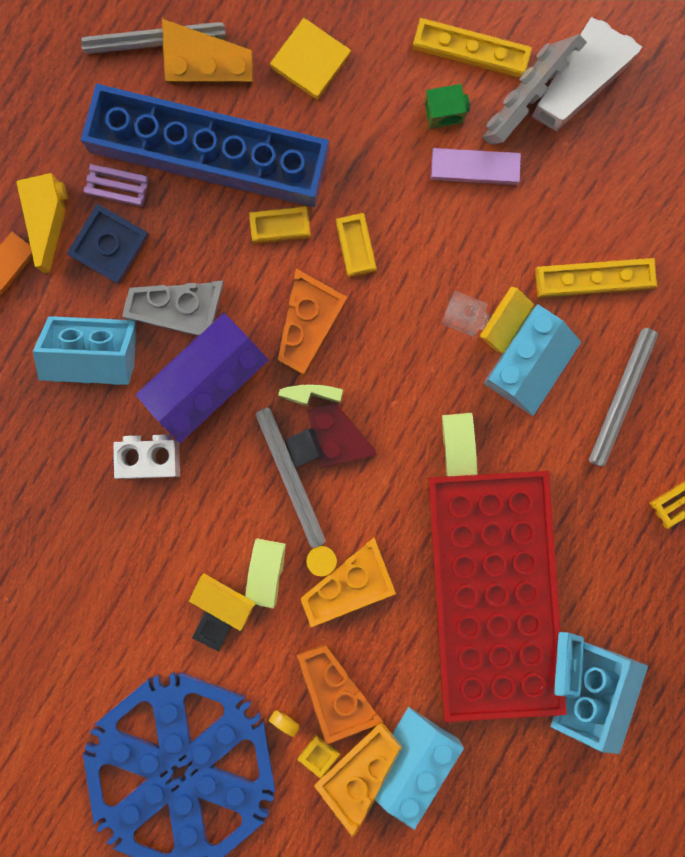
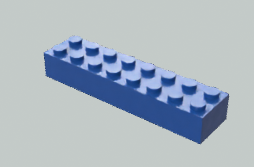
[81,84,329,208]

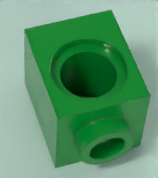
[424,84,470,129]

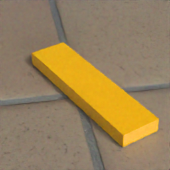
[412,18,532,78]
[535,258,657,298]

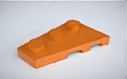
[278,269,348,376]
[296,644,384,744]

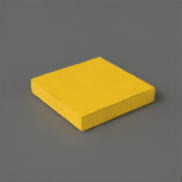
[270,18,351,100]

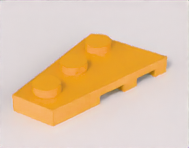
[162,19,253,81]
[300,537,396,628]
[314,723,403,837]

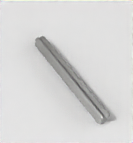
[81,22,226,54]
[589,328,658,467]
[256,408,326,548]

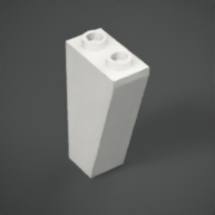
[532,17,642,131]

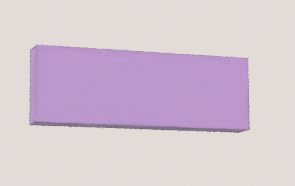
[431,148,521,185]

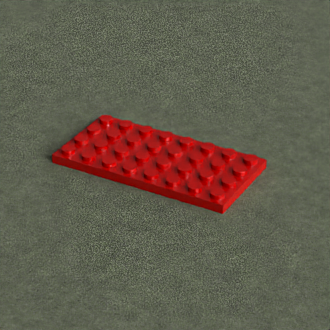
[428,470,567,722]

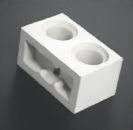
[114,435,180,479]

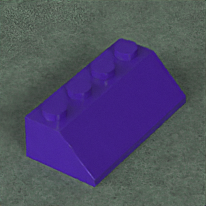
[136,313,269,443]

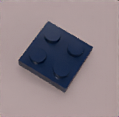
[66,204,150,285]

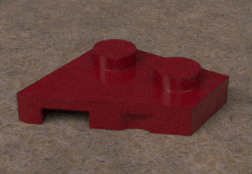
[307,403,376,468]

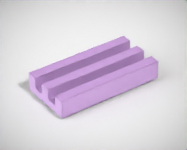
[83,164,149,207]

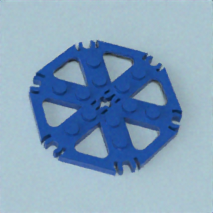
[83,672,276,857]

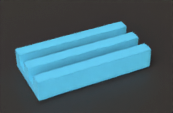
[554,632,584,699]

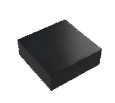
[285,428,324,468]
[192,611,232,652]

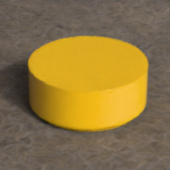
[307,546,337,577]
[269,710,300,737]

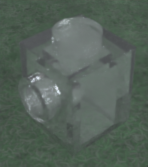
[441,291,490,336]

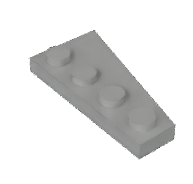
[482,34,587,145]

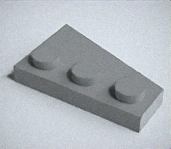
[122,281,224,336]

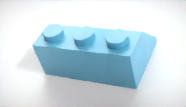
[483,304,581,416]
[33,316,137,385]
[550,642,648,754]
[375,707,464,830]

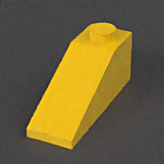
[16,173,68,274]

